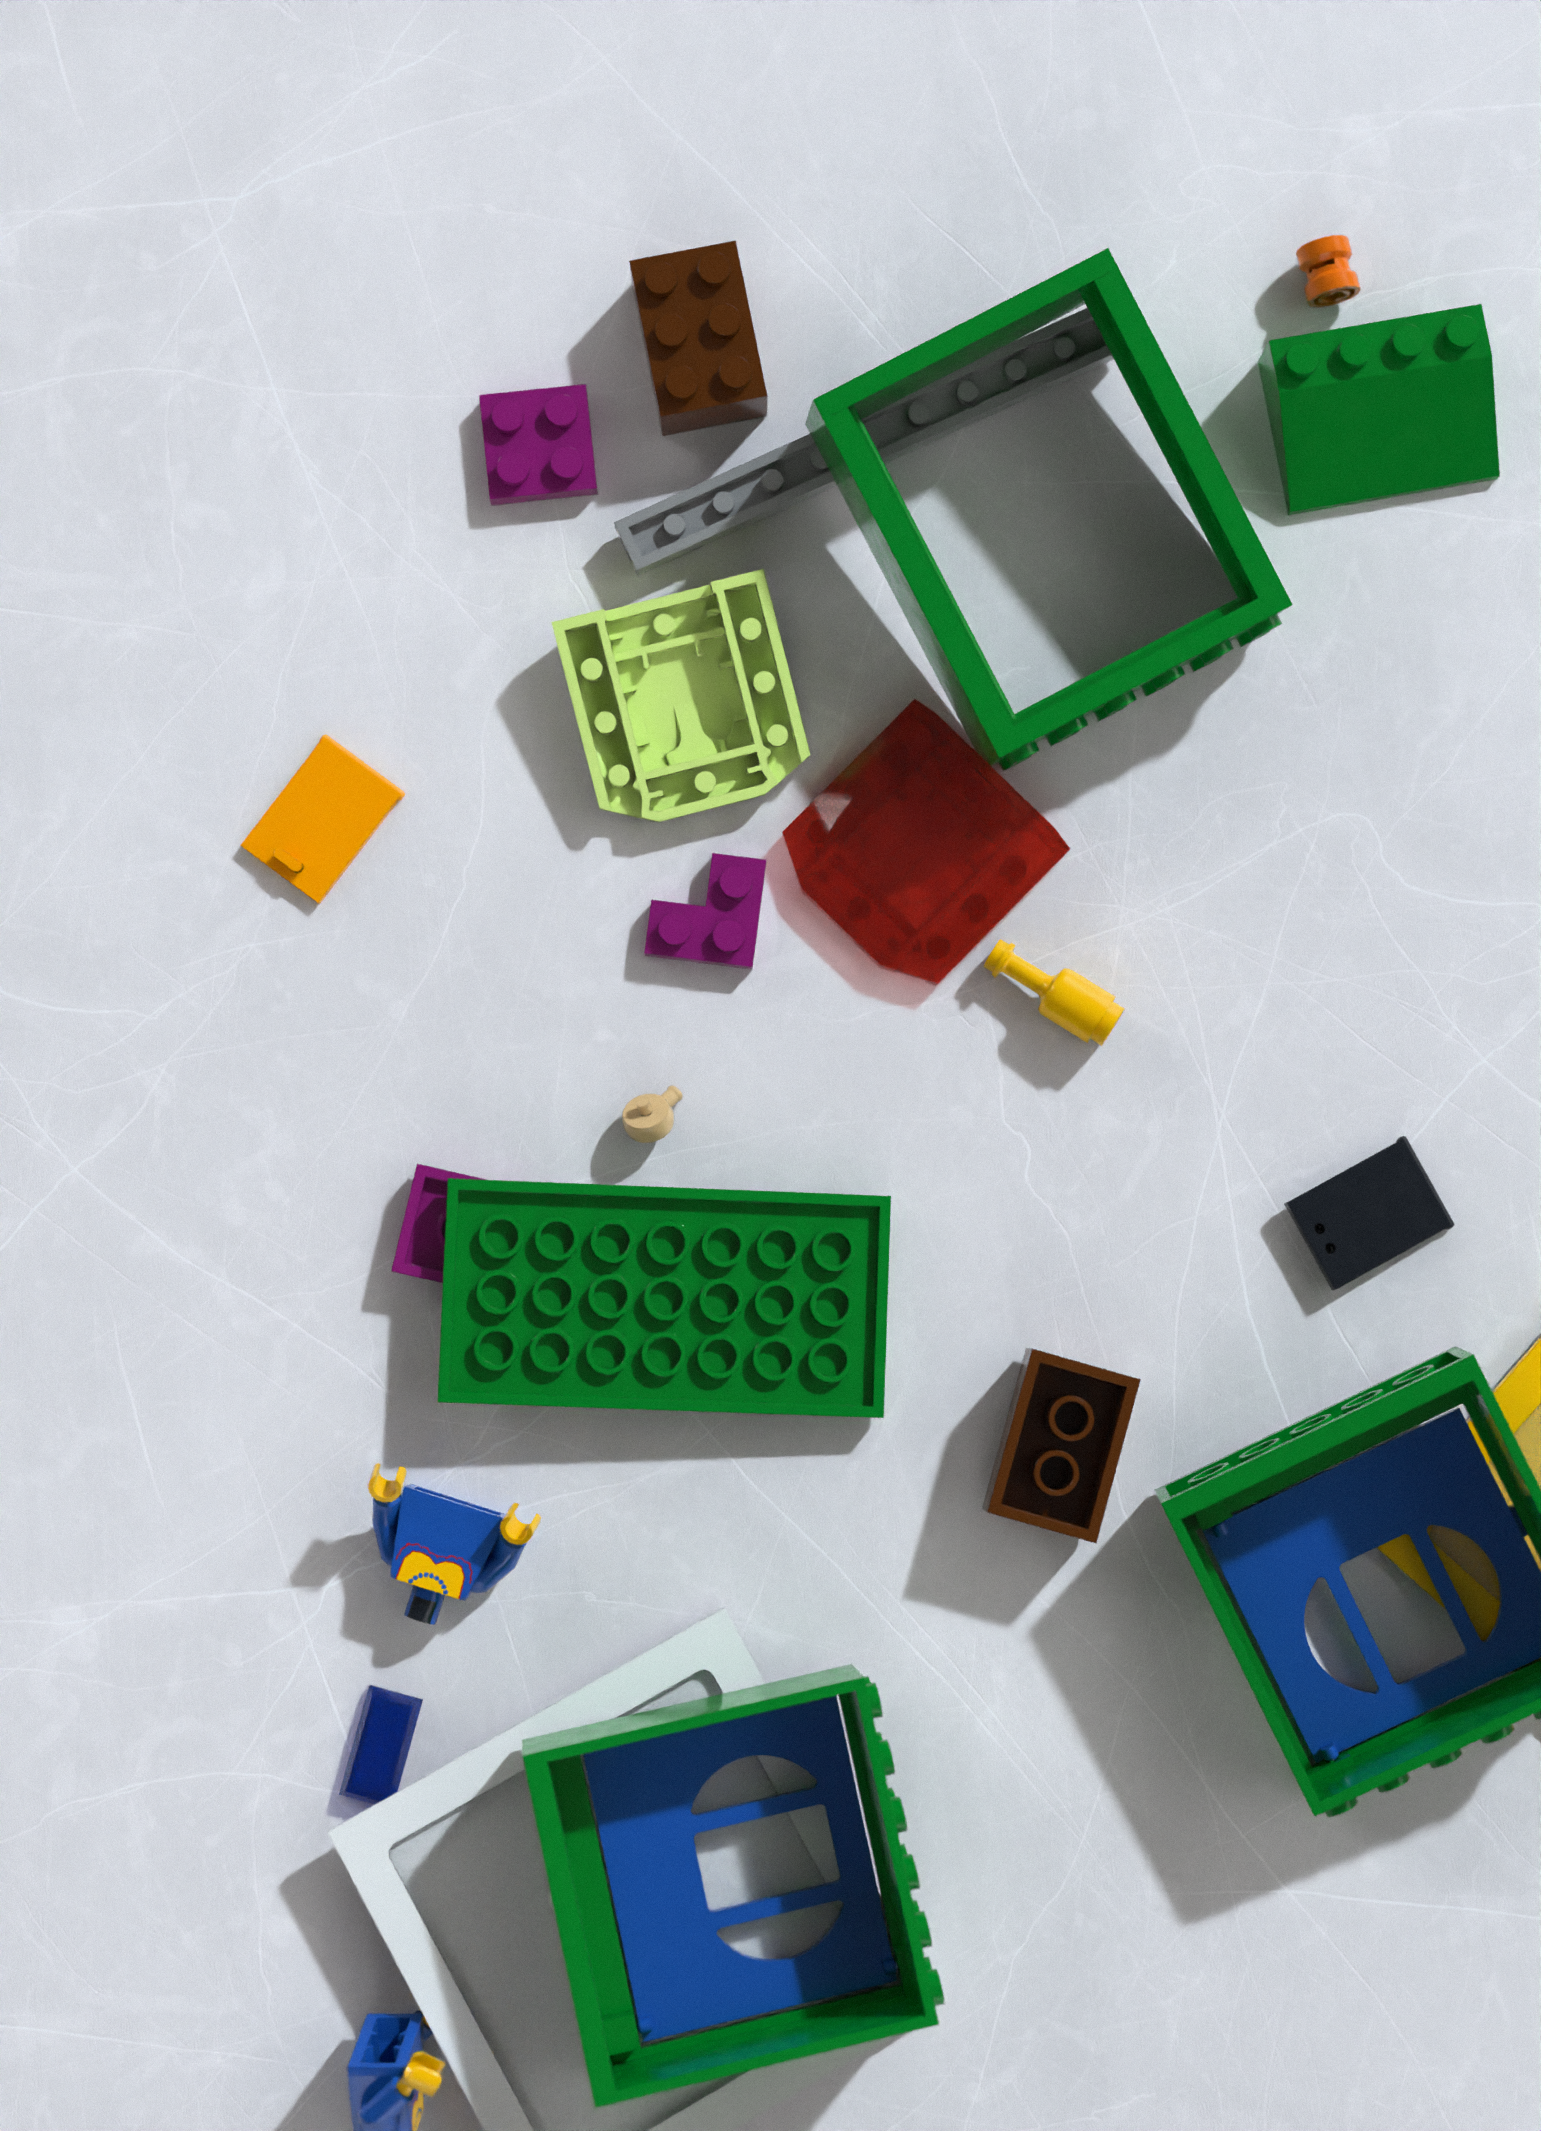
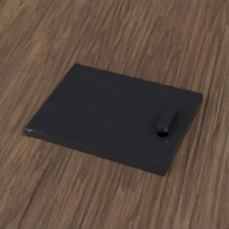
[1284,1136,1455,1291]

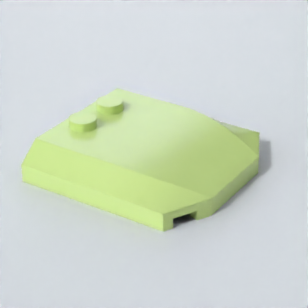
[551,569,811,822]

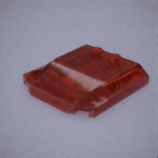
[782,699,1070,986]

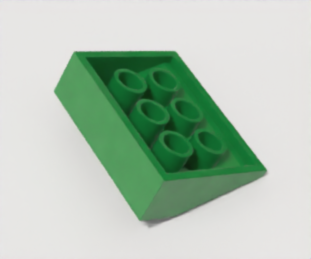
[1258,304,1500,515]

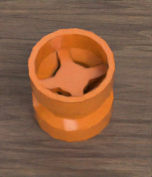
[1296,235,1361,308]

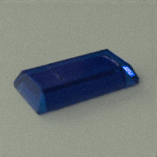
[339,1685,423,1804]

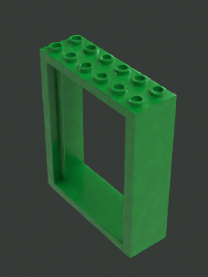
[805,248,1293,771]

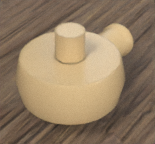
[622,1085,683,1143]

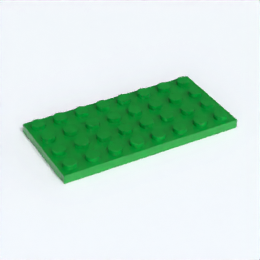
[437,1178,891,1418]

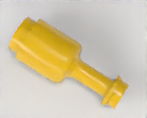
[983,939,1125,1046]

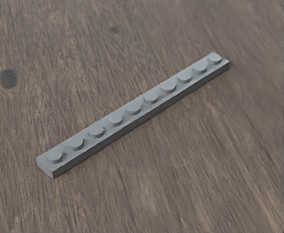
[614,308,1114,576]

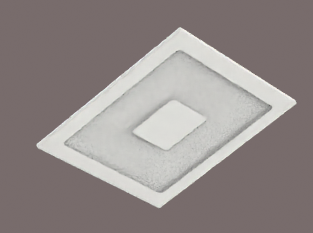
[327,1608,941,2131]

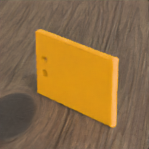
[240,734,405,905]

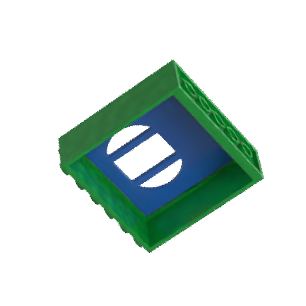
[1155,1346,1541,1817]
[522,1664,945,2108]

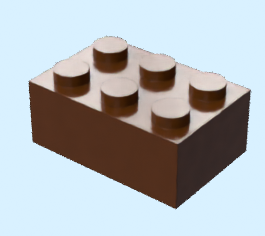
[629,240,768,436]
[982,1348,1141,1543]

